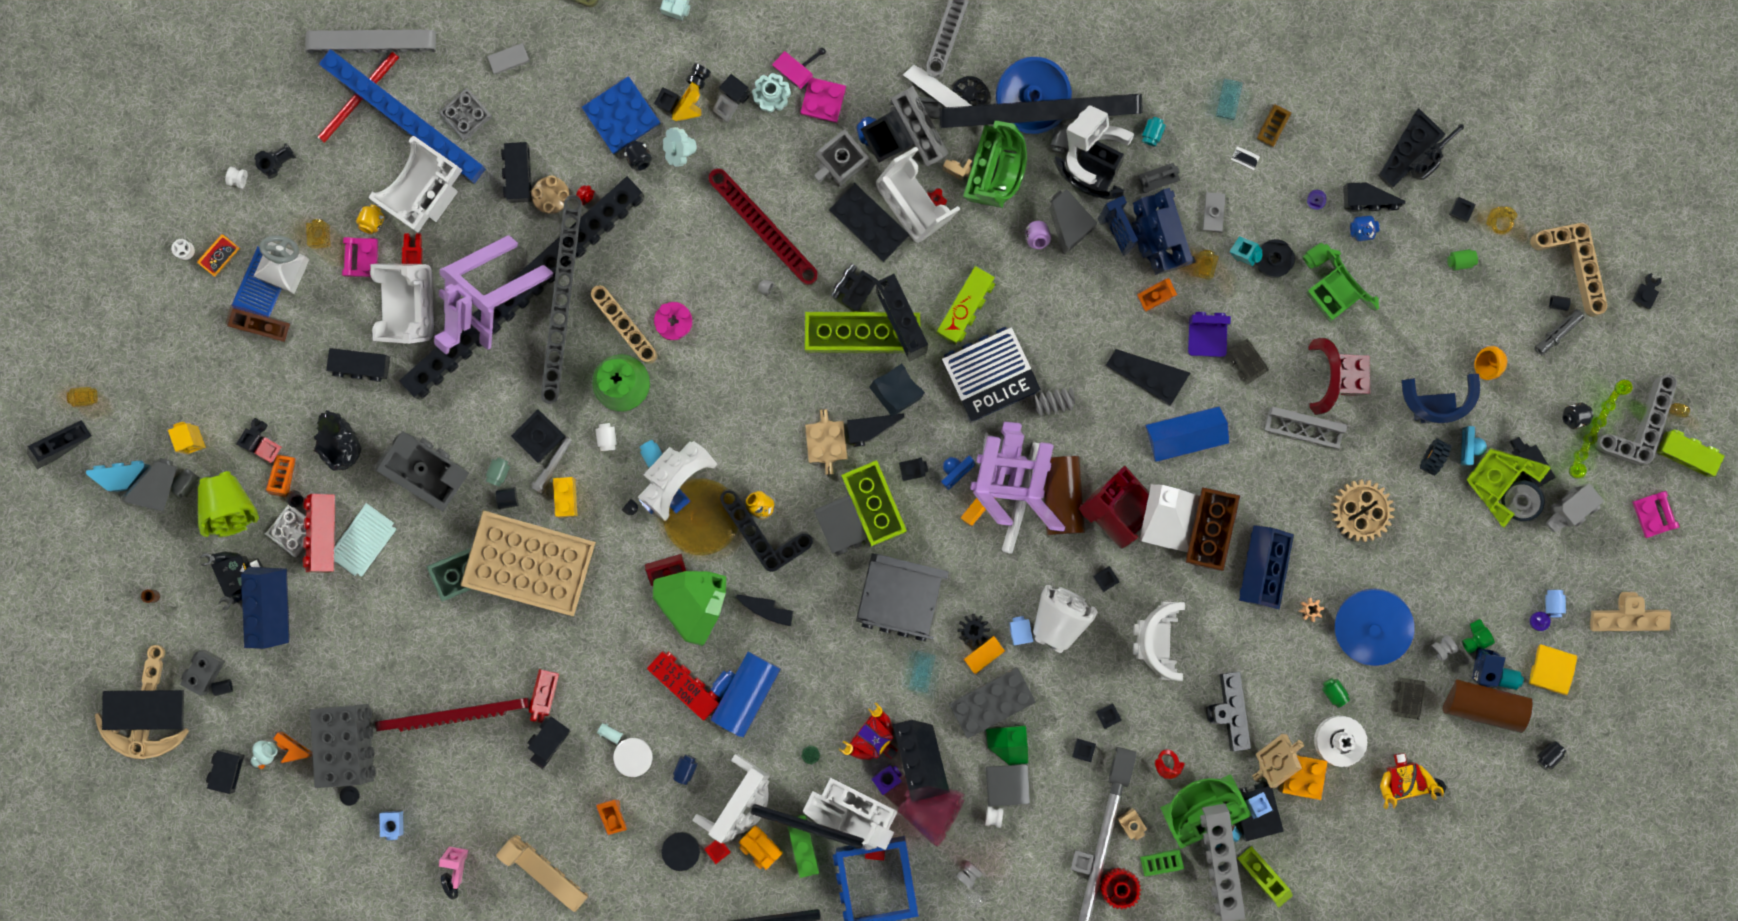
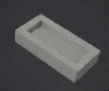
[487,43,530,75]

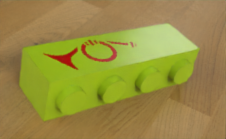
[936,266,996,345]

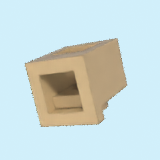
[1117,808,1147,840]

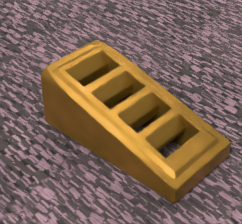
[1257,104,1292,147]

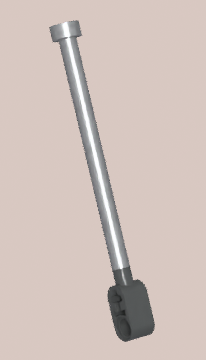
[1078,747,1136,921]

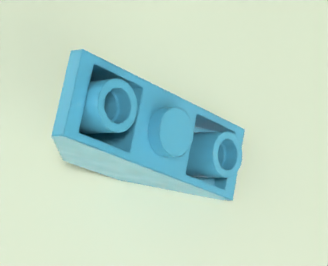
[86,461,150,492]

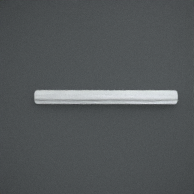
[1002,443,1040,554]

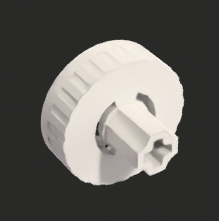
[1314,716,1368,767]

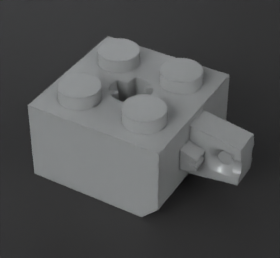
[814,129,869,186]
[1546,483,1604,532]

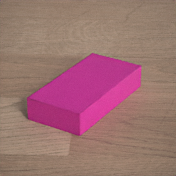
[772,51,813,90]

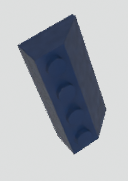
[1239,525,1294,610]
[241,567,290,649]

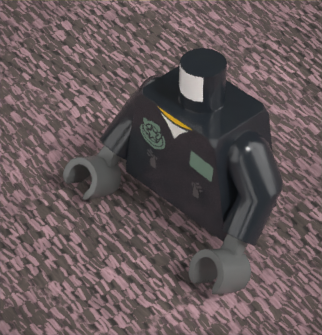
[199,551,263,610]

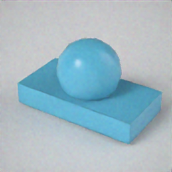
[1461,426,1487,466]

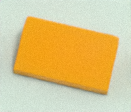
[960,498,986,526]
[963,636,1005,674]

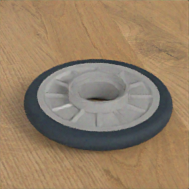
[1501,480,1545,521]

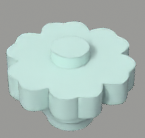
[752,73,791,113]
[663,127,697,167]

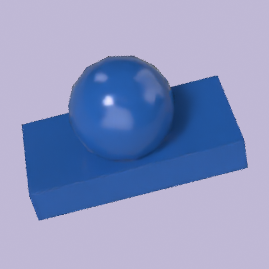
[941,456,975,490]

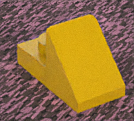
[672,82,702,121]

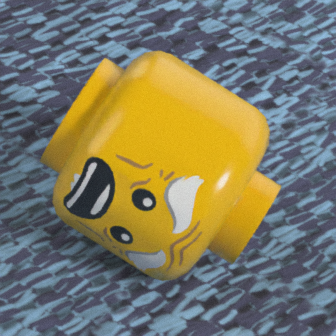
[356,204,385,234]
[746,491,774,519]

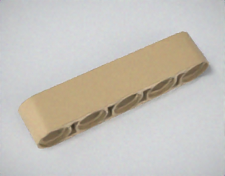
[591,285,657,364]

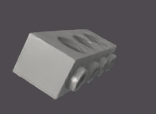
[891,86,949,166]

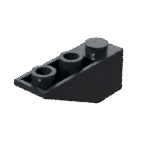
[1343,182,1406,212]

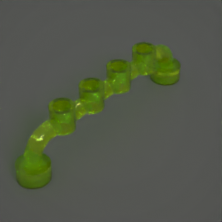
[1569,379,1633,479]

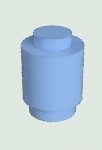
[1545,590,1566,618]

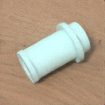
[597,723,623,744]

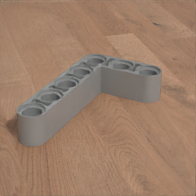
[1594,374,1677,465]

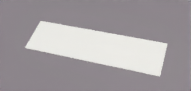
[903,65,971,107]

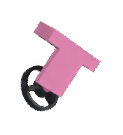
[439,846,468,900]

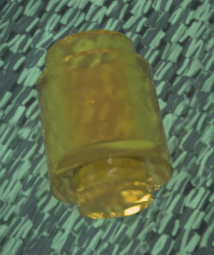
[66,387,98,407]

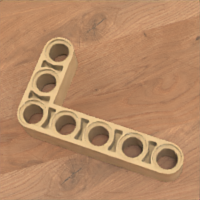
[1530,223,1607,317]
[496,835,588,912]

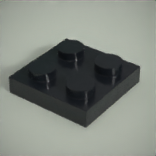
[511,409,566,463]

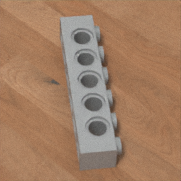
[1200,804,1245,921]

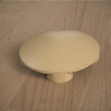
[531,175,570,214]

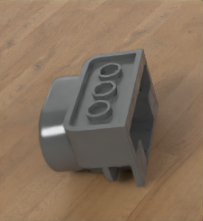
[375,431,469,512]

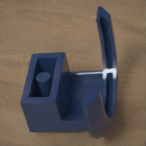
[1401,374,1480,424]

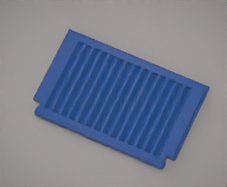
[232,246,282,316]

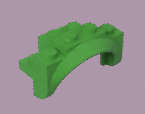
[1160,774,1252,849]

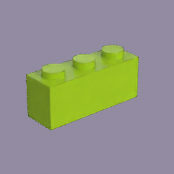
[1656,429,1725,477]

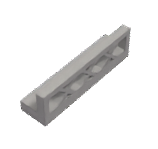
[1264,407,1348,449]

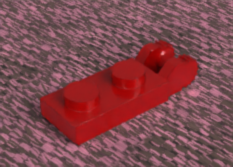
[402,233,423,264]

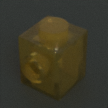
[1192,250,1219,280]

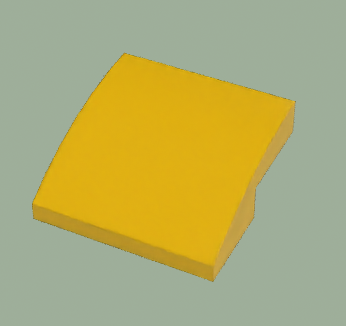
[1529,644,1577,695]

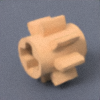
[1298,598,1324,622]

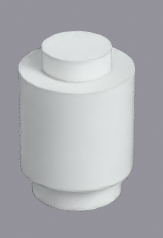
[595,423,617,451]

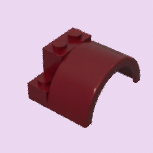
[1078,465,1149,549]

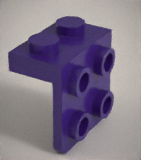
[1188,312,1231,357]

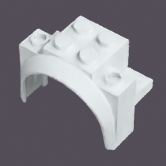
[803,778,898,850]

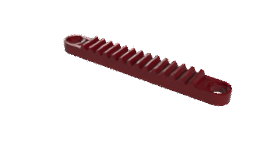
[709,168,818,286]
[375,698,529,732]

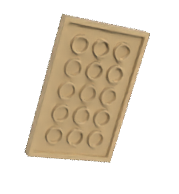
[461,510,596,616]

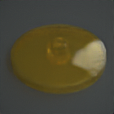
[663,479,740,556]

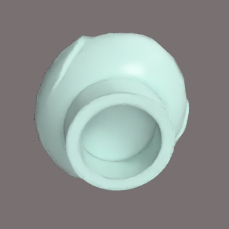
[251,740,278,769]

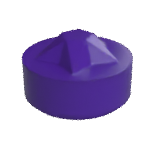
[1307,190,1327,210]
[1530,612,1551,631]

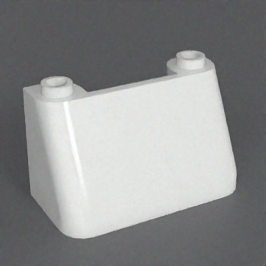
[370,264,434,344]

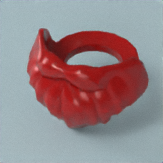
[1154,749,1185,780]

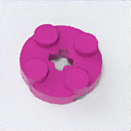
[654,302,693,340]

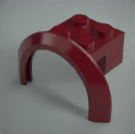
[1308,338,1370,415]

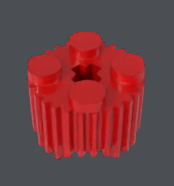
[1100,868,1141,910]

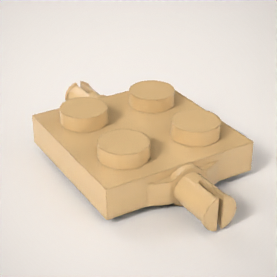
[805,409,848,475]
[1252,734,1304,788]

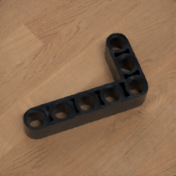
[720,489,813,572]

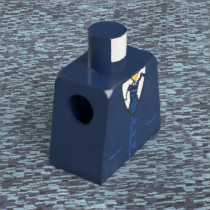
[1472,648,1506,688]

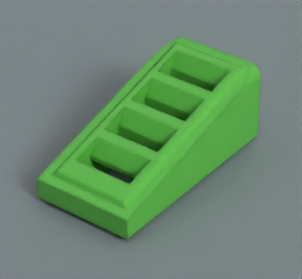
[1140,849,1184,876]

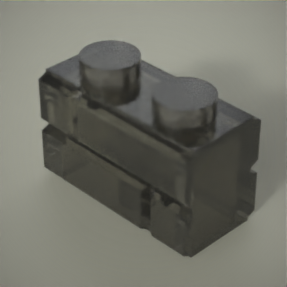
[1226,338,1269,384]
[1391,677,1425,720]

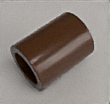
[141,589,160,603]

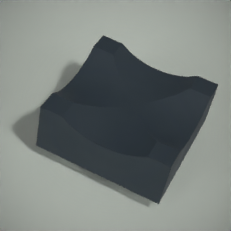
[869,363,925,417]

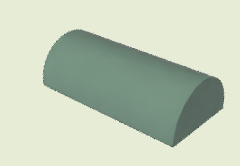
[426,547,472,602]

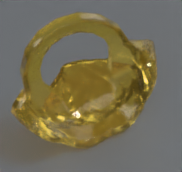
[1486,206,1518,235]

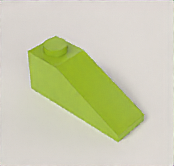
[1237,846,1293,908]

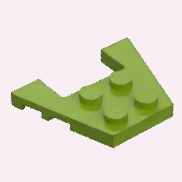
[1467,448,1551,528]

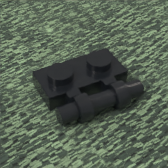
[831,263,878,312]

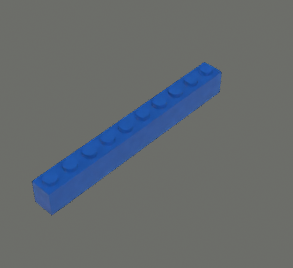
[319,49,486,184]

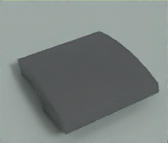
[986,764,1030,806]

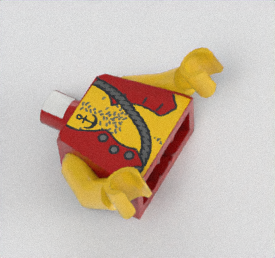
[1380,753,1444,809]

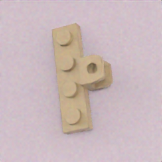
[1590,592,1671,631]

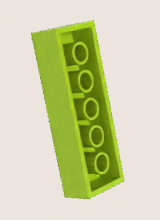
[805,312,920,354]

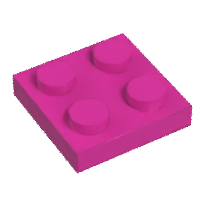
[800,78,846,123]

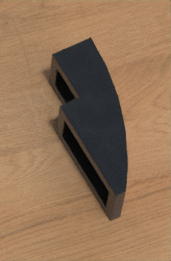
[736,594,794,626]

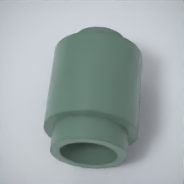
[485,457,510,487]

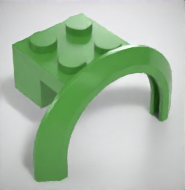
[1306,248,1379,322]

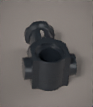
[254,143,296,179]

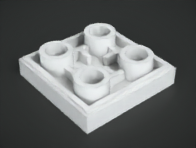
[265,504,306,557]

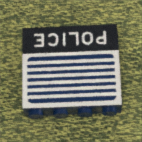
[942,327,1041,423]

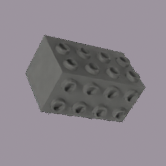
[310,704,376,788]

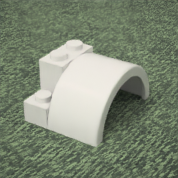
[369,136,463,232]
[1133,602,1185,681]

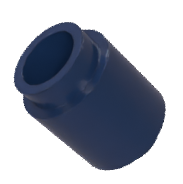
[673,754,698,785]

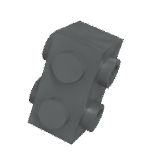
[180,650,225,696]

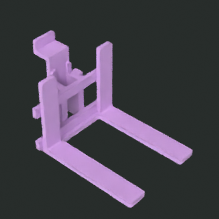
[434,236,553,354]
[970,421,1065,531]

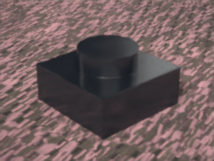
[654,87,680,114]
[1449,197,1476,223]
[1093,566,1120,592]
[1095,703,1122,729]
[1072,738,1096,762]

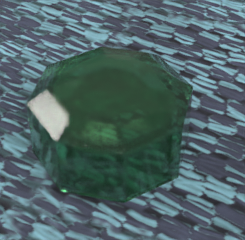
[801,745,820,765]

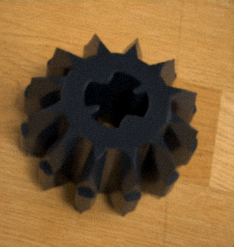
[957,614,990,647]

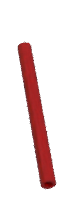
[317,52,399,143]

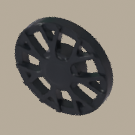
[952,76,987,105]

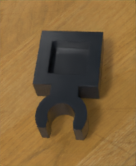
[1632,273,1662,309]
[236,418,268,453]

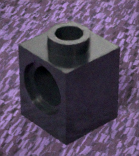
[719,74,750,105]

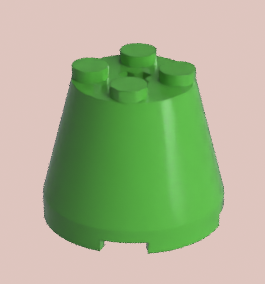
[592,354,650,412]

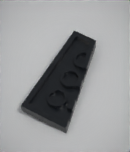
[1378,108,1445,189]

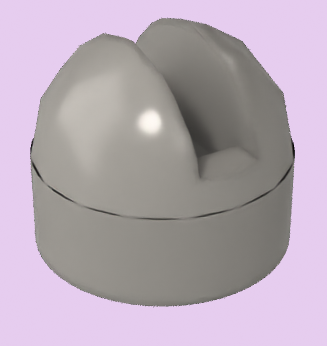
[758,280,774,296]

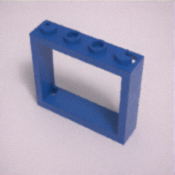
[833,836,919,921]

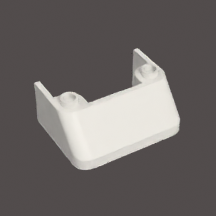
[876,147,960,243]

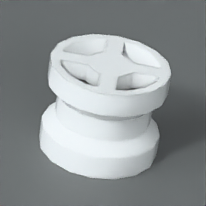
[225,167,248,189]
[171,239,195,260]
[985,806,1003,828]

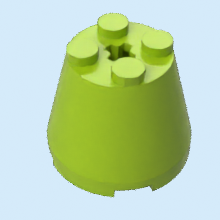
[198,471,259,538]

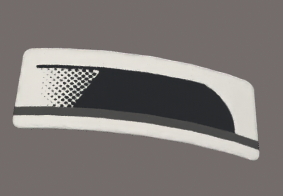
[1231,146,1260,170]

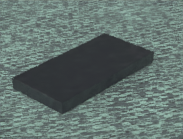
[102,690,184,730]

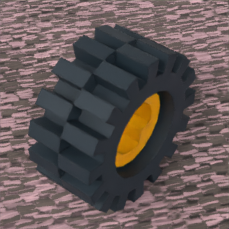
[1420,438,1452,476]

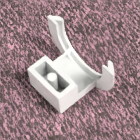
[1066,105,1134,184]

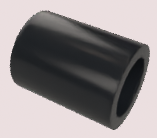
[1549,295,1571,311]
[211,679,233,696]

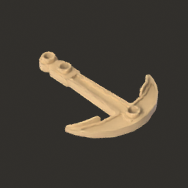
[95,645,189,759]

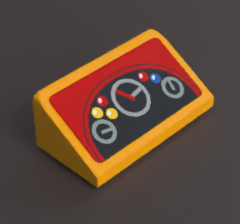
[197,234,240,277]

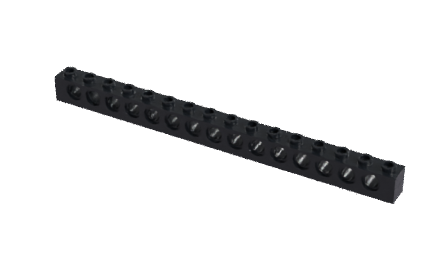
[399,176,644,399]

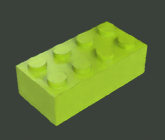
[841,460,907,547]

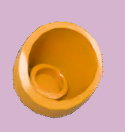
[1474,346,1508,380]

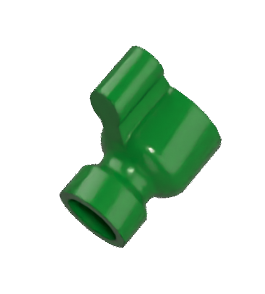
[1462,619,1495,654]

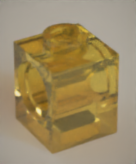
[306,219,331,249]

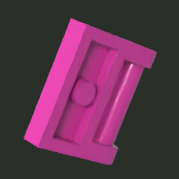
[342,237,378,277]
[1632,491,1680,538]

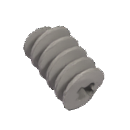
[1033,387,1075,417]

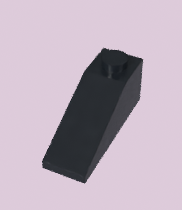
[847,413,905,447]
[27,420,92,469]

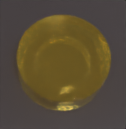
[1669,403,1691,418]

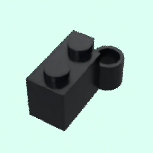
[527,716,571,770]

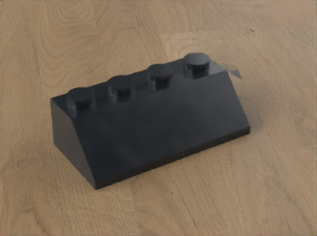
[893,720,950,802]

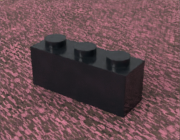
[501,142,532,203]
[326,348,390,382]

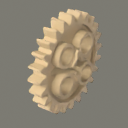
[1331,479,1395,542]

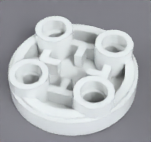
[613,738,653,777]

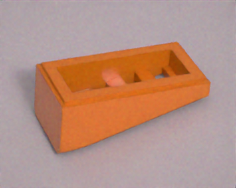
[266,455,296,497]

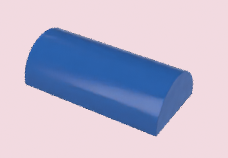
[711,651,781,738]

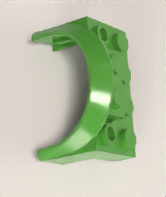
[963,121,1027,208]

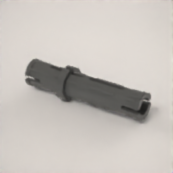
[1534,309,1585,356]

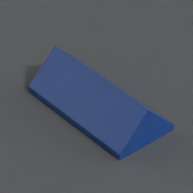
[1146,406,1229,462]

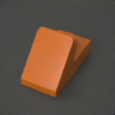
[1137,278,1177,312]
[273,732,313,763]
[596,799,627,835]

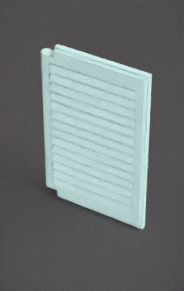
[334,503,396,577]

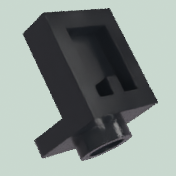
[899,457,928,481]

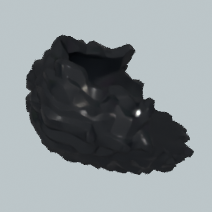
[313,410,362,471]

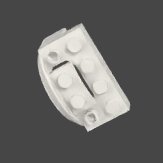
[692,754,770,843]

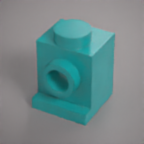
[1229,236,1263,266]

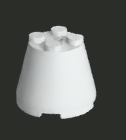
[1033,585,1098,653]

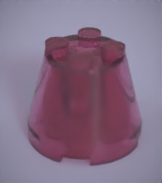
[898,788,965,847]

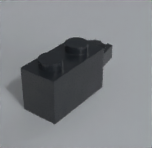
[1509,437,1556,487]

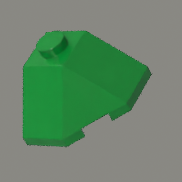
[986,725,1028,765]

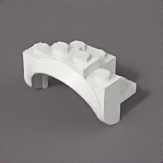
[638,441,718,521]

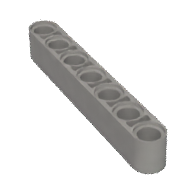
[305,30,436,54]

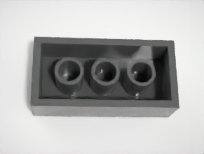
[948,667,1036,739]

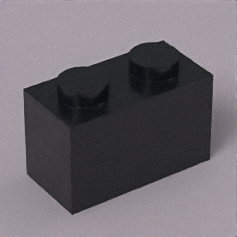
[206,749,244,794]

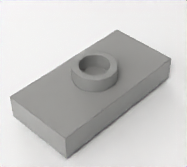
[1202,192,1225,232]

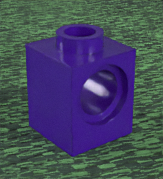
[871,765,902,795]

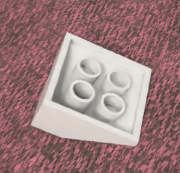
[1140,484,1200,553]

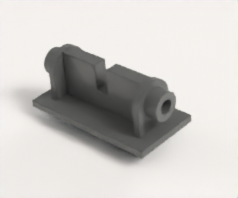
[1138,162,1180,193]

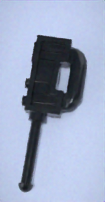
[1408,124,1464,180]

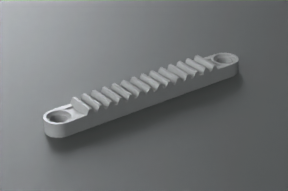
[926,0,970,77]

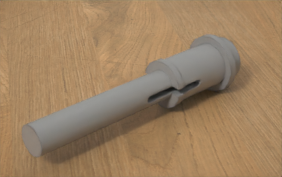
[532,437,572,494]

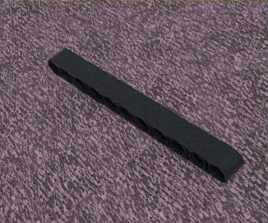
[939,94,1143,128]

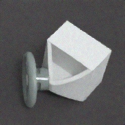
[254,235,309,293]

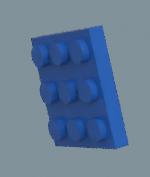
[582,76,661,155]

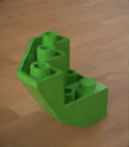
[652,571,726,646]

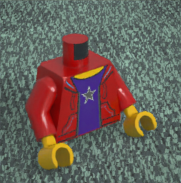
[839,702,898,760]

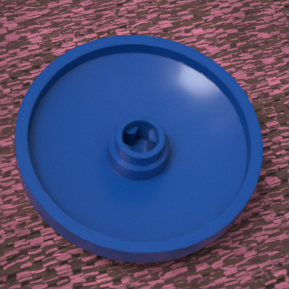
[996,57,1072,134]
[1335,588,1415,666]

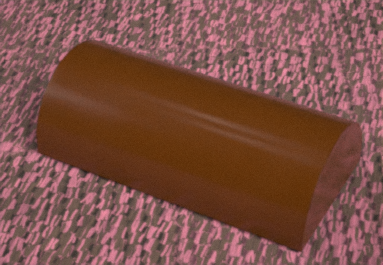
[1043,456,1085,535]
[1185,487,1240,571]
[1442,679,1533,733]

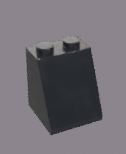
[861,109,914,163]

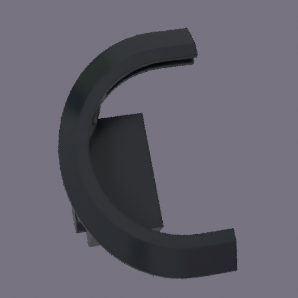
[1054,141,1124,200]

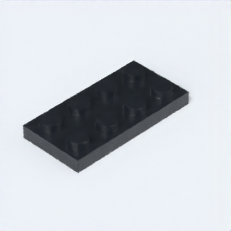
[829,183,910,263]

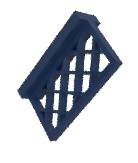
[1097,195,1138,256]

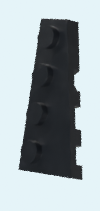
[1105,349,1191,406]

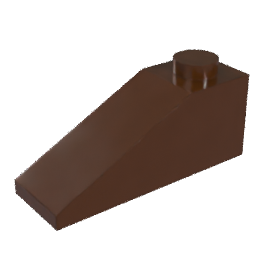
[225,304,290,342]

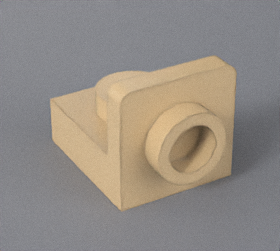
[942,159,972,180]

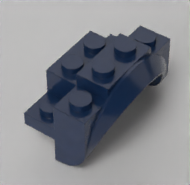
[1132,188,1196,275]

